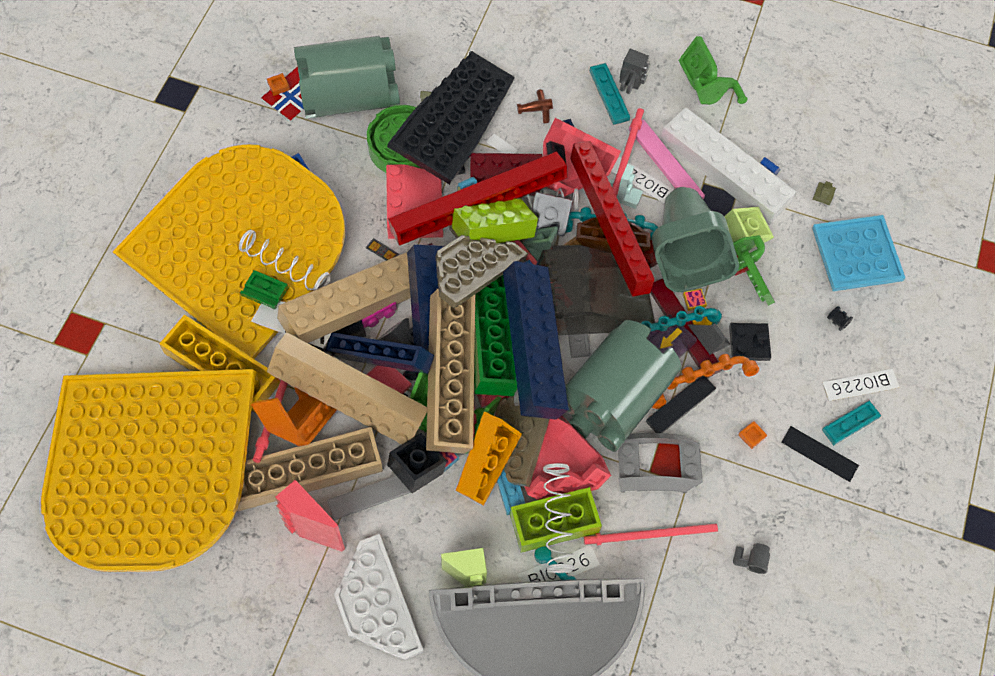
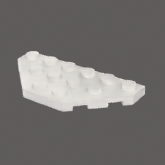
[334,534,424,660]

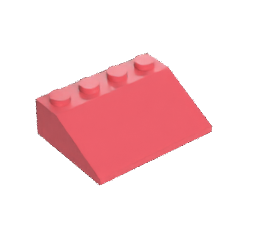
[386,164,443,239]
[275,480,345,552]

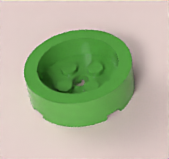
[367,105,423,173]

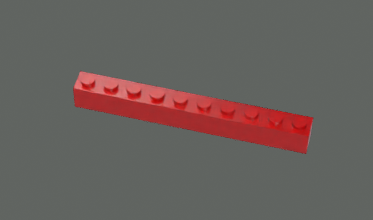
[570,141,655,297]
[388,152,568,246]

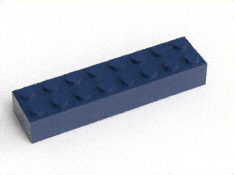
[503,261,569,420]

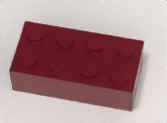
[470,153,543,196]

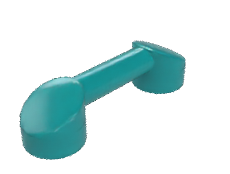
[534,546,576,580]

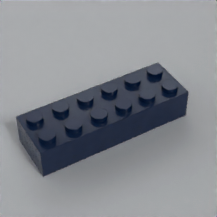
[407,244,444,352]

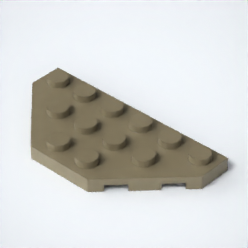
[435,235,528,309]
[494,396,550,487]

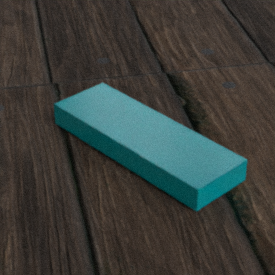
[822,400,881,446]

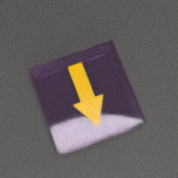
[647,314,697,358]

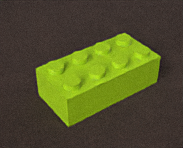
[452,199,538,243]
[510,487,602,553]

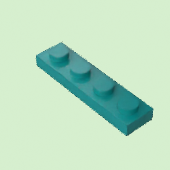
[589,63,630,125]

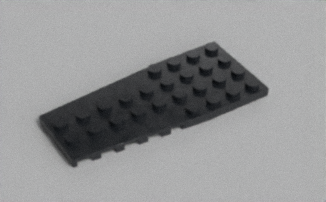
[387,51,515,185]

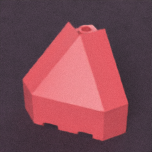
[543,118,621,197]
[524,416,611,500]

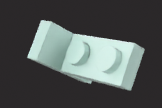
[609,164,643,209]

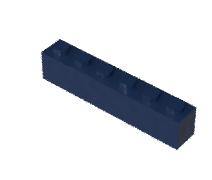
[325,333,434,374]

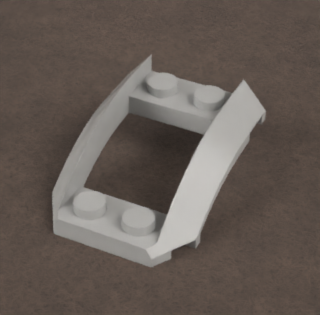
[618,433,703,493]

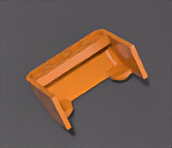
[251,387,337,446]

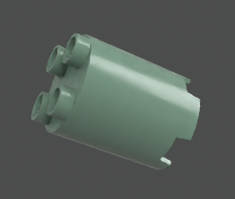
[294,36,400,119]
[565,320,681,452]

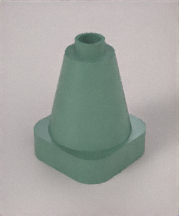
[652,187,739,292]

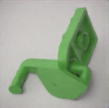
[678,36,748,105]
[733,235,775,306]

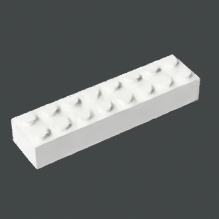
[660,107,797,225]

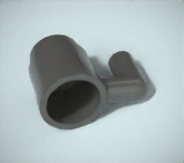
[733,543,770,574]

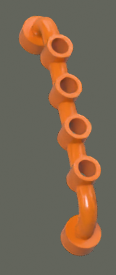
[652,354,759,409]

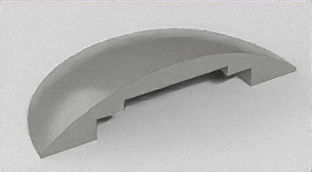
[429,578,645,676]

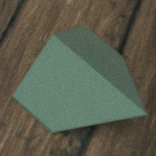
[523,226,558,267]

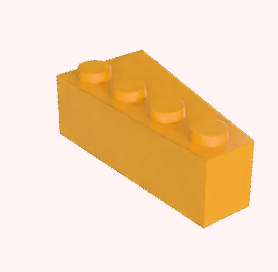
[456,412,522,506]

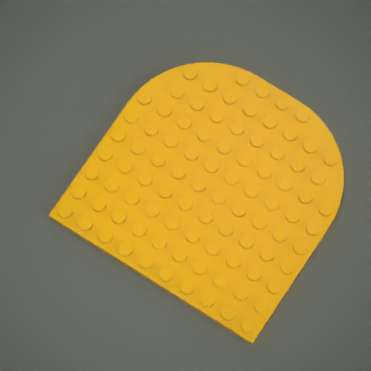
[113,144,345,359]
[41,369,256,572]

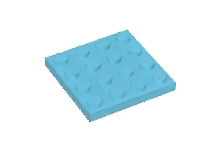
[812,215,906,291]

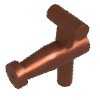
[517,89,553,123]

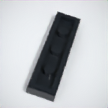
[646,376,716,433]

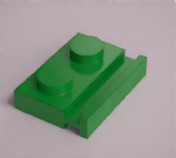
[240,270,289,309]

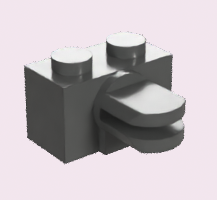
[619,48,650,94]

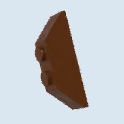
[576,217,650,257]

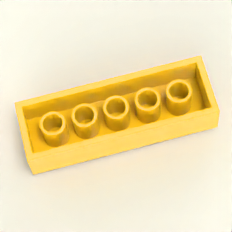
[159,315,280,413]

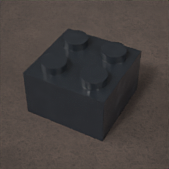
[387,433,447,494]

